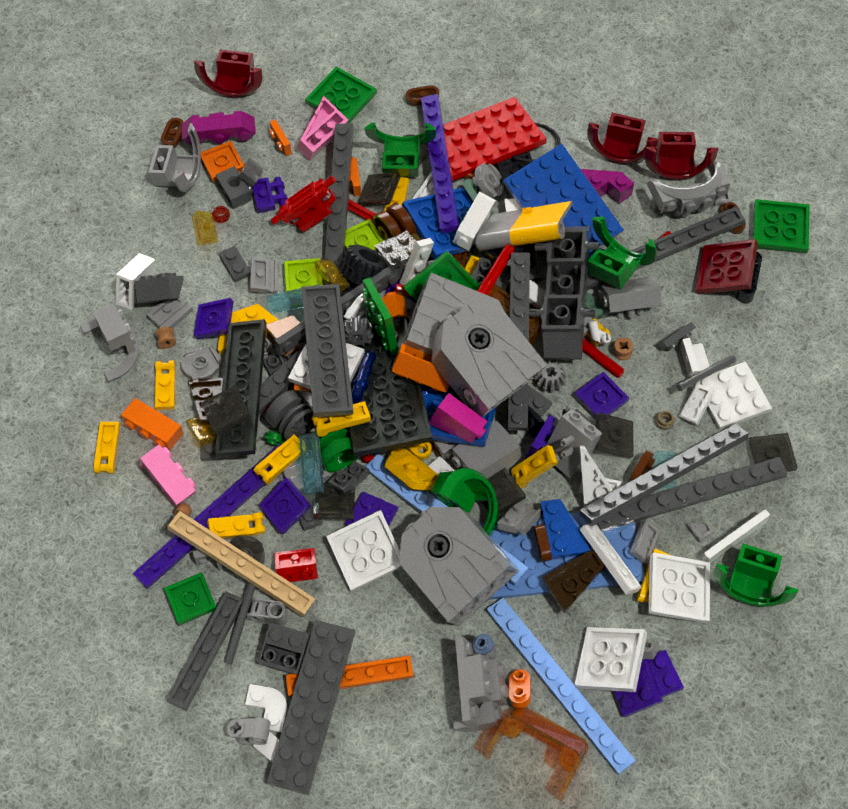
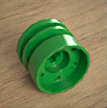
[310,427,359,472]

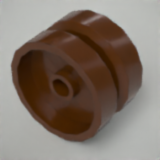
[373,202,417,250]

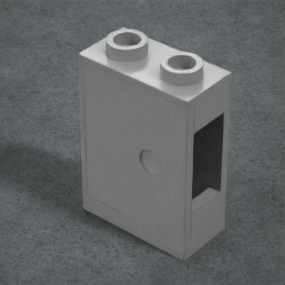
[598,277,661,318]
[547,409,603,479]
[452,421,521,478]

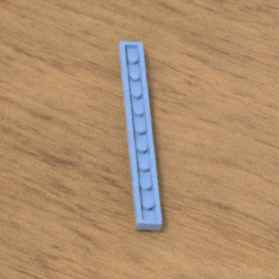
[366,454,529,585]
[487,598,636,775]

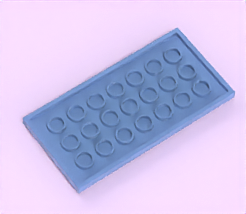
[479,512,645,600]

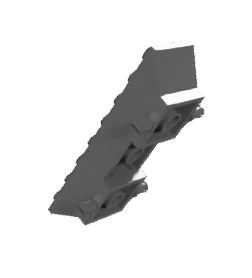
[529,226,599,360]

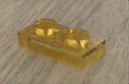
[186,416,217,446]

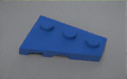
[540,499,591,560]

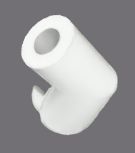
[588,320,611,344]

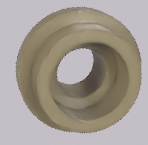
[655,411,675,430]

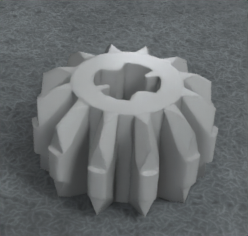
[534,360,567,393]

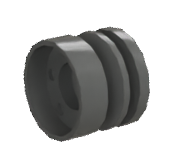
[265,391,314,441]

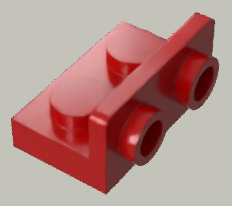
[275,548,318,582]

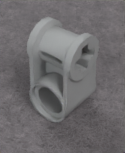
[246,597,288,625]
[227,717,271,745]

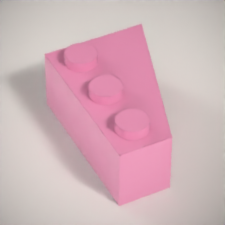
[297,96,348,161]
[140,444,196,507]

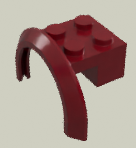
[194,49,263,97]
[587,112,659,163]
[645,132,718,179]

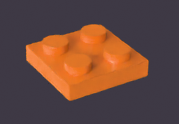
[201,141,244,182]

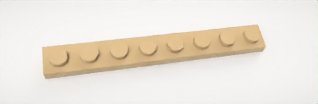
[167,511,315,617]

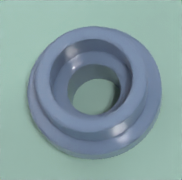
[473,634,494,655]

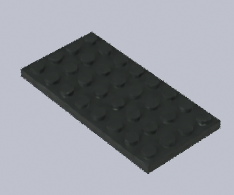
[346,317,433,457]

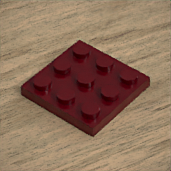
[695,239,758,294]

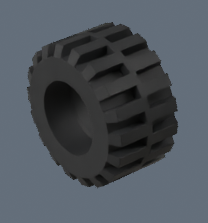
[338,245,389,286]

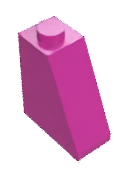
[429,393,488,443]

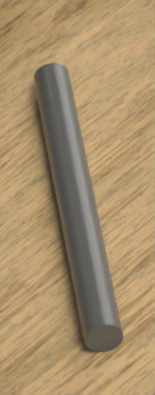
[676,355,736,391]
[224,583,256,665]

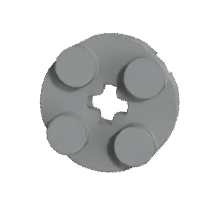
[473,163,504,198]
[182,345,220,380]

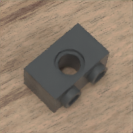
[216,166,253,209]

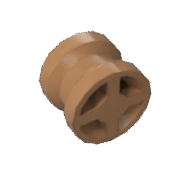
[155,327,176,349]
[613,337,633,361]

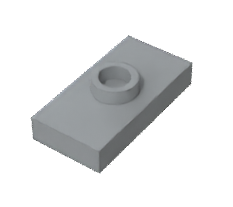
[630,519,660,564]

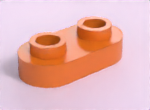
[509,669,531,708]

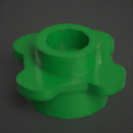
[263,430,284,446]

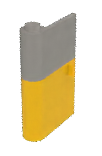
[474,201,573,252]

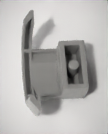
[148,123,201,192]
[80,304,139,382]

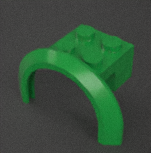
[364,123,436,177]
[587,217,657,290]
[431,468,499,537]
[713,543,799,607]

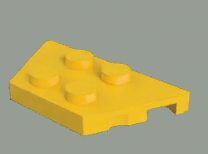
[218,304,278,354]
[384,447,439,491]

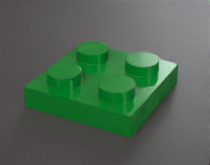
[164,572,217,626]

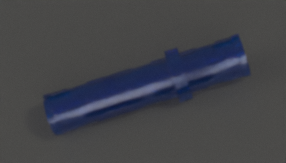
[352,351,376,403]

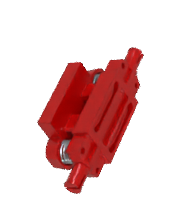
[271,176,336,232]

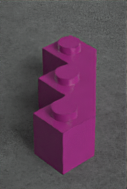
[181,111,256,145]
[581,169,634,204]

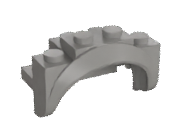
[647,162,730,218]
[447,637,509,732]

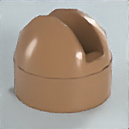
[174,503,192,517]

